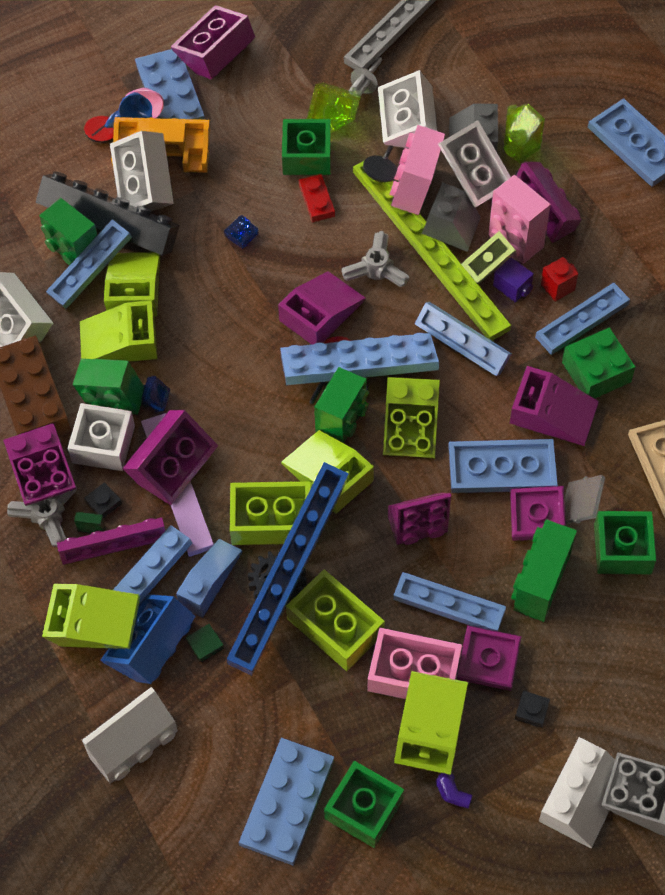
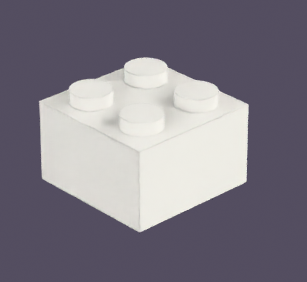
[68,403,135,471]

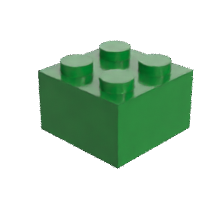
[282,119,331,175]
[39,198,97,266]
[562,327,635,399]
[73,358,146,415]
[314,367,369,443]
[594,511,656,574]
[324,761,404,849]

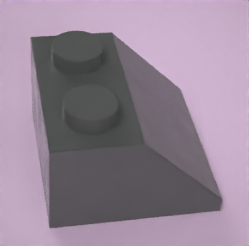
[449,103,498,152]
[422,182,481,252]

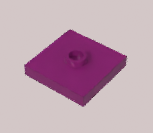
[510,486,566,541]
[456,626,522,691]

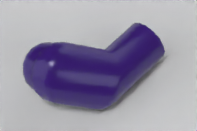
[436,773,472,809]

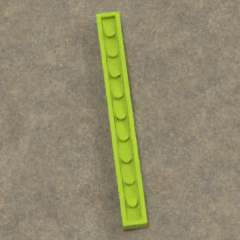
[353,161,511,341]

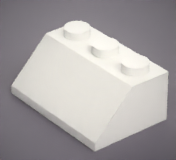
[378,70,437,148]
[438,120,511,207]
[110,131,174,211]
[0,272,53,347]
[82,687,178,783]
[539,737,615,848]

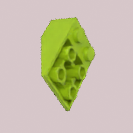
[104,252,160,316]
[80,300,158,362]
[383,377,440,458]
[281,430,374,514]
[42,584,141,649]
[394,671,468,775]

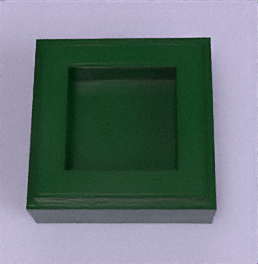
[74,512,106,534]
[186,624,224,662]

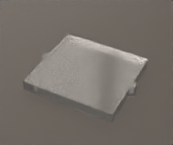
[564,475,605,524]

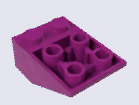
[278,271,366,345]
[510,366,599,446]
[3,423,76,506]
[388,493,451,545]

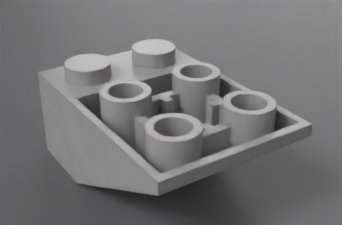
[601,752,665,836]

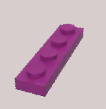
[57,518,165,565]

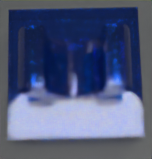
[224,215,259,249]
[141,376,170,412]

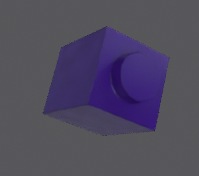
[493,257,534,303]

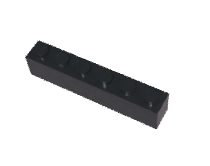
[35,171,180,255]

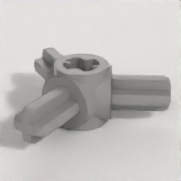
[342,231,409,287]
[7,487,77,547]

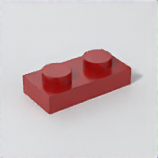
[299,174,335,222]

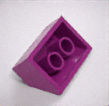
[171,5,256,80]
[516,162,582,243]
[122,410,218,504]

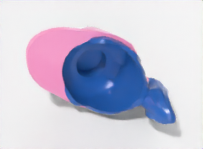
[105,88,164,128]

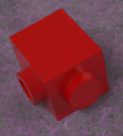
[541,257,578,302]

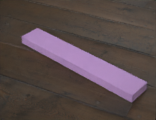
[141,413,214,557]

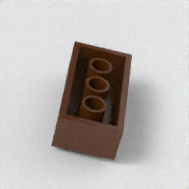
[0,335,71,437]

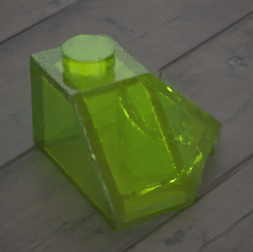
[307,82,361,133]
[504,104,545,163]

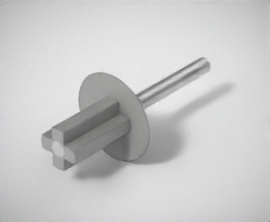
[349,57,382,99]

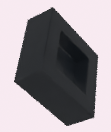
[84,482,122,518]
[515,690,550,728]

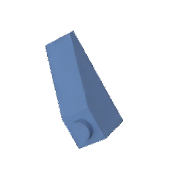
[176,539,242,618]

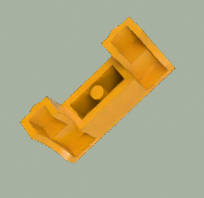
[111,117,210,173]

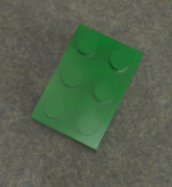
[511,519,577,622]

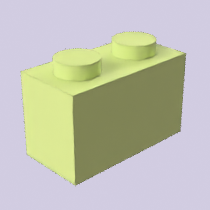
[461,231,517,284]

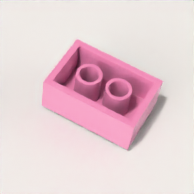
[389,125,445,215]
[488,175,551,264]
[368,628,462,699]

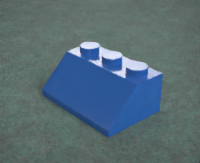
[101,594,196,684]

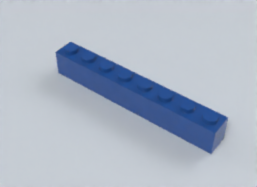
[227,462,349,676]

